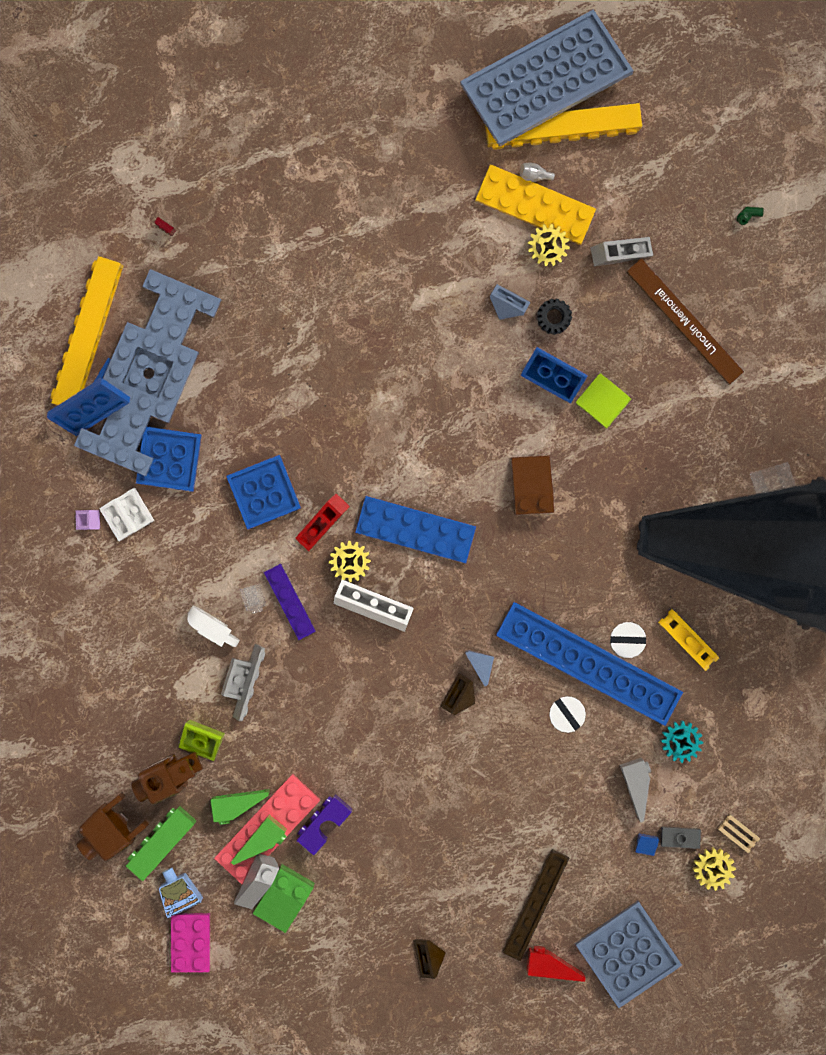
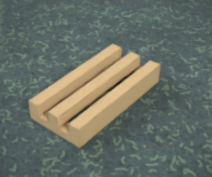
[717,814,760,853]

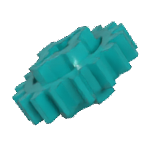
[660,720,703,763]

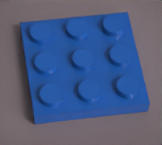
[136,427,202,492]
[226,455,301,530]

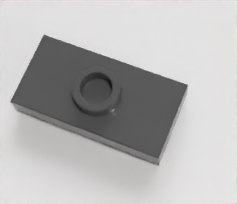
[661,826,701,849]

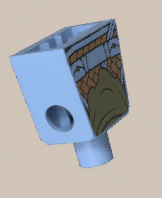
[159,868,203,918]

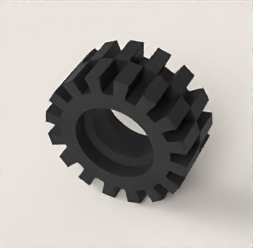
[537,298,572,335]

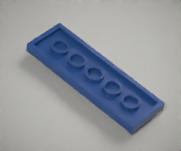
[355,496,476,563]

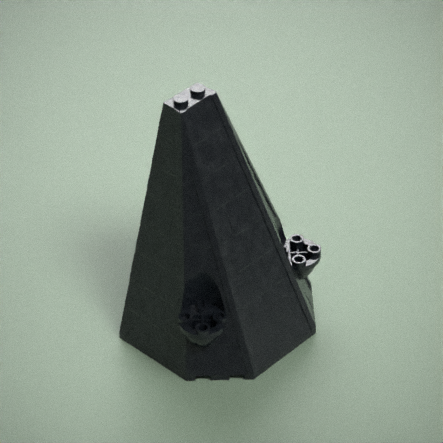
[637,476,826,633]

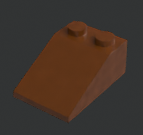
[511,455,554,515]

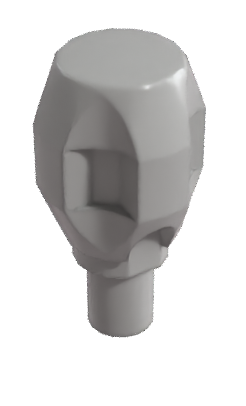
[520,162,555,182]

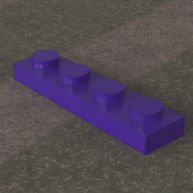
[264,564,316,640]

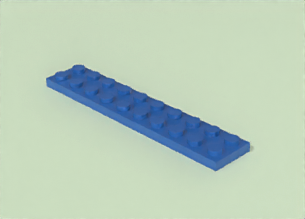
[496,602,683,726]

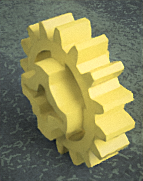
[528,224,570,266]
[329,541,371,582]
[693,847,736,891]

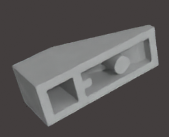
[590,237,653,266]
[620,758,651,822]
[234,854,279,909]

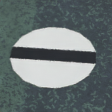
[610,622,646,658]
[550,696,586,733]

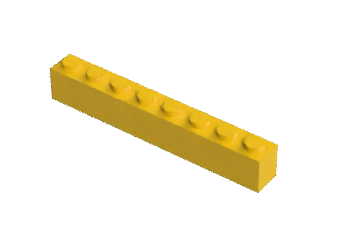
[485,103,642,150]
[50,256,124,405]

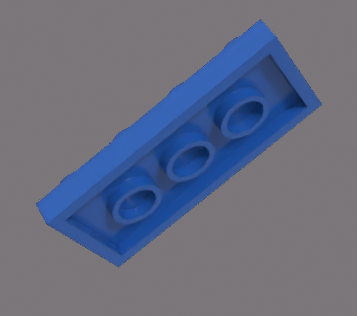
[47,378,130,436]

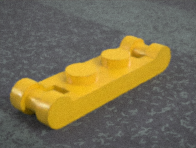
[658,609,719,671]

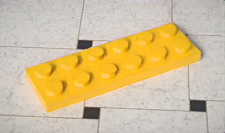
[475,164,596,245]

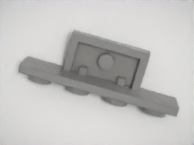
[221,644,265,722]

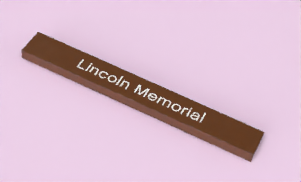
[627,258,744,385]

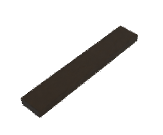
[503,849,570,961]

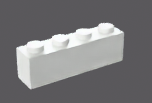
[333,580,414,632]

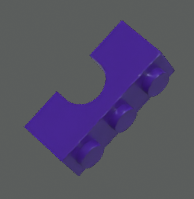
[297,794,352,855]

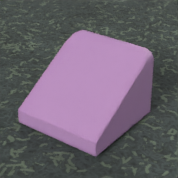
[76,510,100,530]

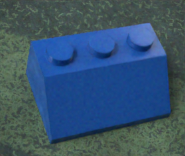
[520,347,588,404]

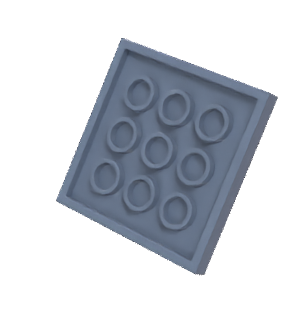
[575,901,682,1008]

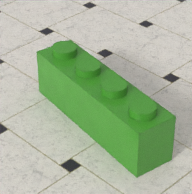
[126,806,196,881]

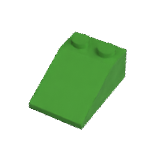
[253,864,315,933]

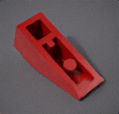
[295,494,350,551]
[527,946,586,982]

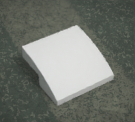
[99,488,154,541]

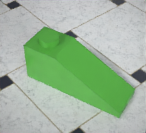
[211,789,270,825]
[231,814,287,865]

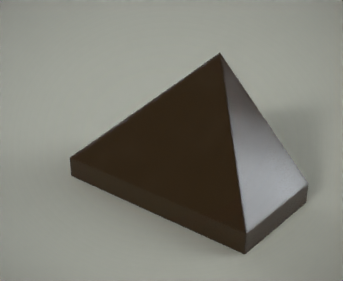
[441,673,475,715]
[413,939,446,979]

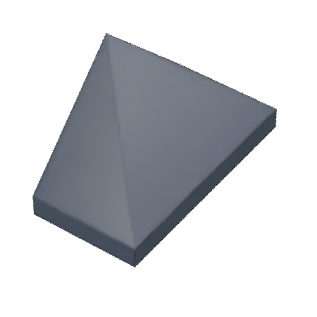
[490,284,530,320]
[465,650,494,686]

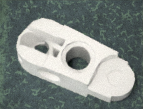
[188,606,240,647]

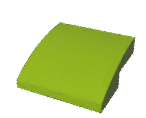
[575,373,632,428]

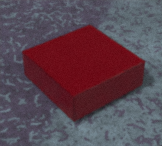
[154,217,176,236]

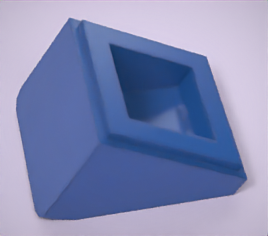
[635,833,659,856]

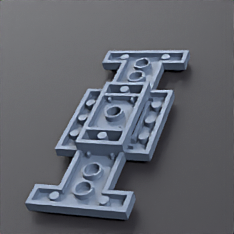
[74,269,222,476]

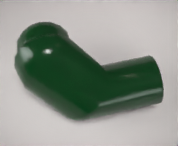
[737,206,764,225]

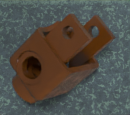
[131,752,204,804]
[76,792,149,861]

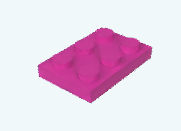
[171,913,210,972]

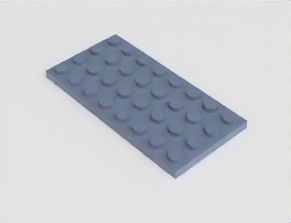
[460,9,633,147]

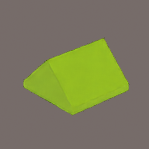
[178,720,225,761]

